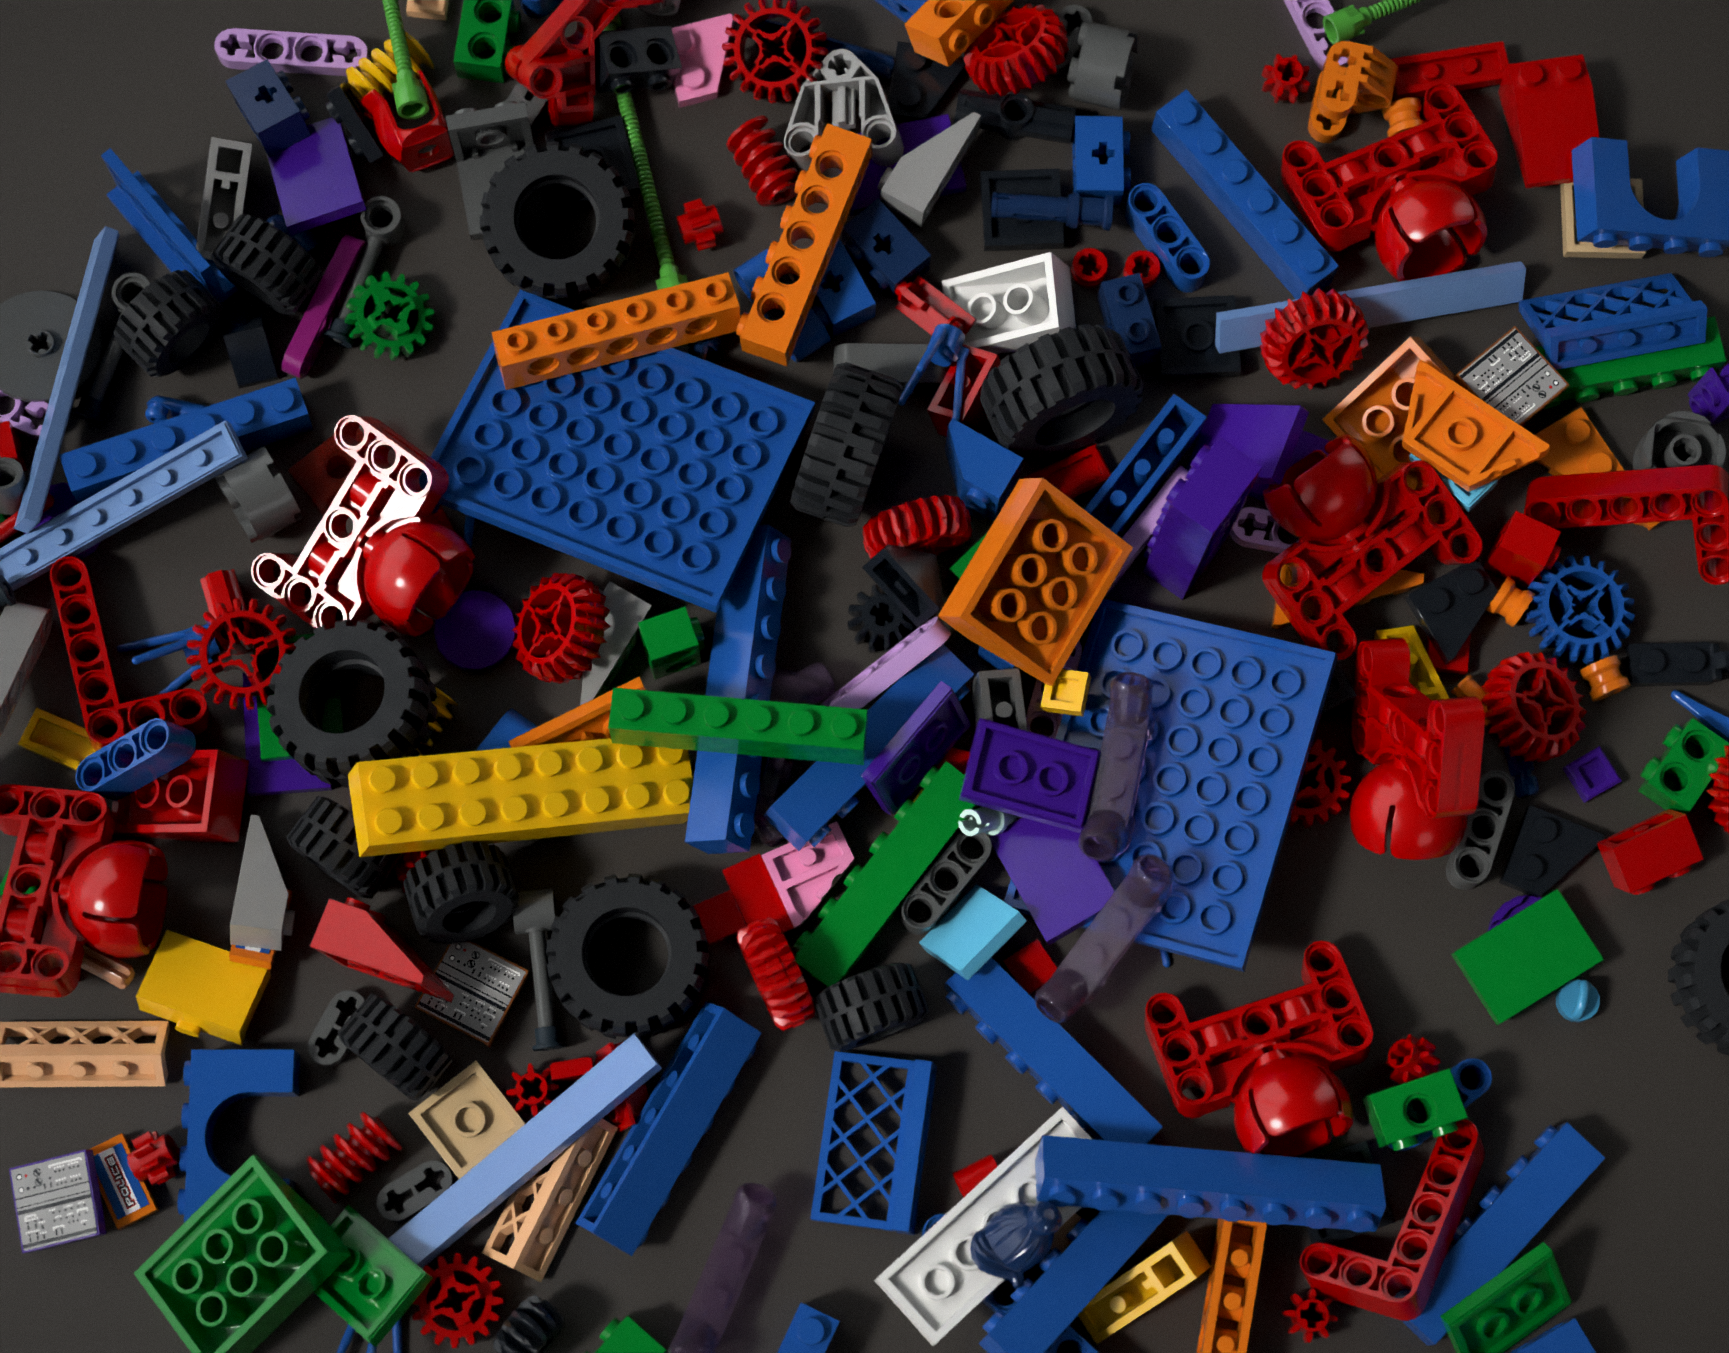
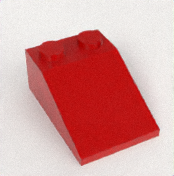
[1498,54,1600,189]
[111,749,249,842]
[310,897,454,1003]

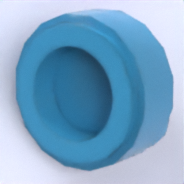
[1556,980,1600,1023]

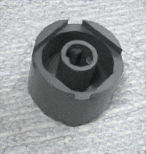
[1068,22,1139,111]
[1633,411,1726,495]
[214,446,303,543]

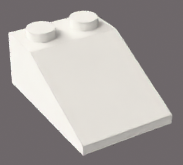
[942,252,1076,354]

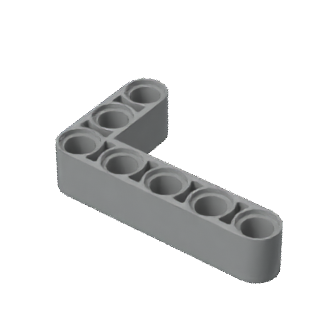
[0,601,53,738]

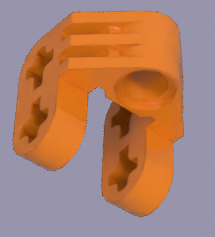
[1308,41,1398,143]

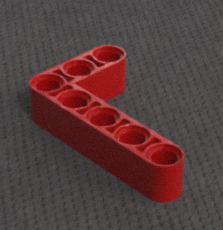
[1524,465,1729,585]
[50,556,210,751]
[1299,1119,1485,1321]

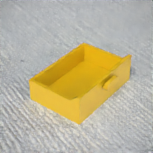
[136,930,271,1046]

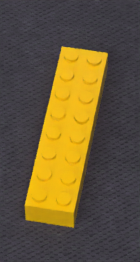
[348,738,693,857]

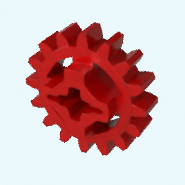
[1288,739,1351,829]
[411,1253,505,1349]

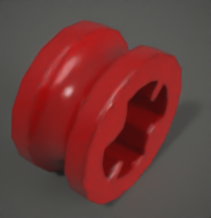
[1071,248,1108,288]
[1123,250,1160,290]

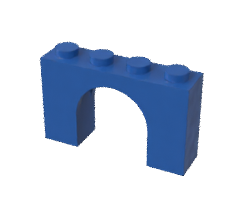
[1571,137,1729,257]
[177,1049,300,1222]

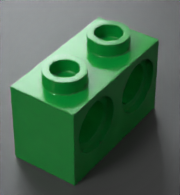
[453,0,521,83]
[638,607,706,680]
[1638,718,1729,814]

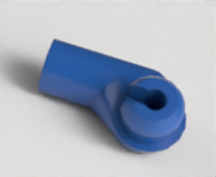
[145,395,207,424]

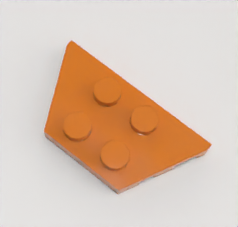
[1402,360,1550,492]

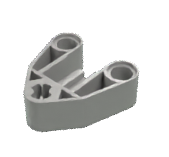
[784,49,904,172]

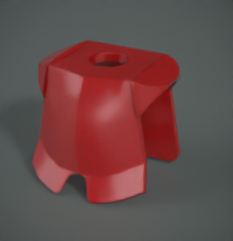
[360,70,454,172]

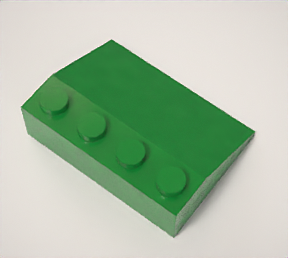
[134,1155,351,1353]

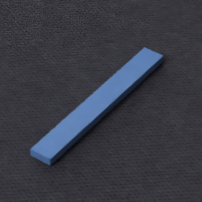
[14,226,120,533]
[1215,261,1526,353]
[0,420,248,591]
[388,1034,662,1269]

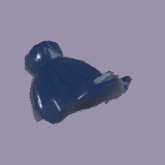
[970,1201,1062,1289]

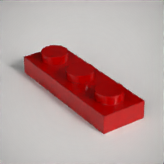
[1390,41,1509,101]

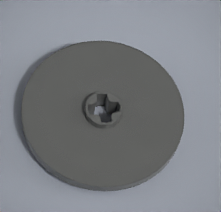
[0,291,103,403]

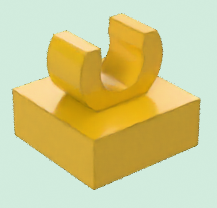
[1040,669,1091,717]

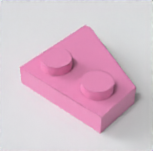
[671,13,733,108]
[761,821,854,930]

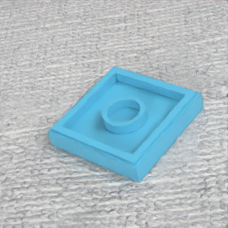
[919,884,1026,980]

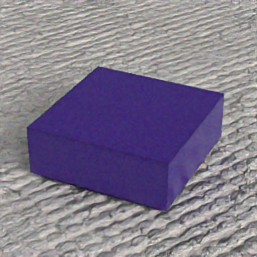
[1562,746,1622,803]

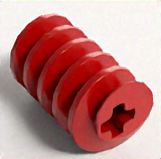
[726,115,798,207]
[306,1112,403,1204]

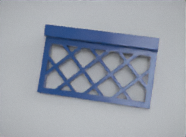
[101,148,238,304]
[1519,273,1707,370]
[810,1051,937,1235]

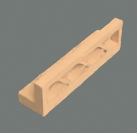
[0,1021,170,1088]
[482,1119,618,1282]

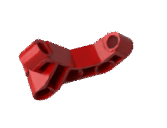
[505,0,664,127]

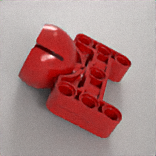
[1281,82,1498,282]
[251,415,475,636]
[1262,434,1482,660]
[1350,638,1485,860]
[0,784,168,998]
[1144,941,1374,1157]

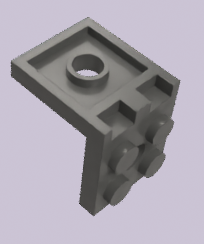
[446,101,549,241]

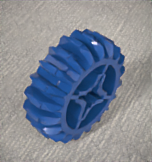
[1524,555,1635,664]

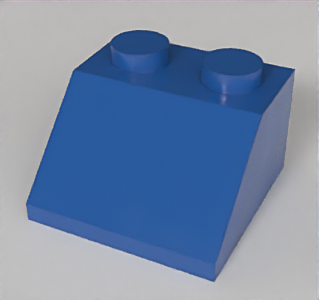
[945,418,1024,521]

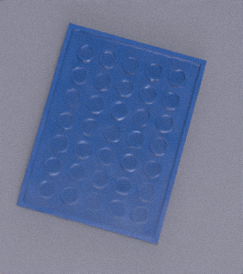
[419,289,815,613]
[1004,599,1338,972]

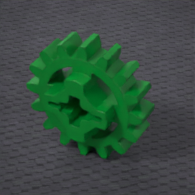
[345,272,434,361]

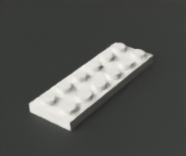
[874,1107,1092,1346]

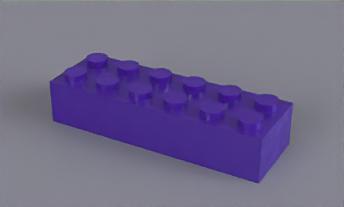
[1143,437,1262,600]

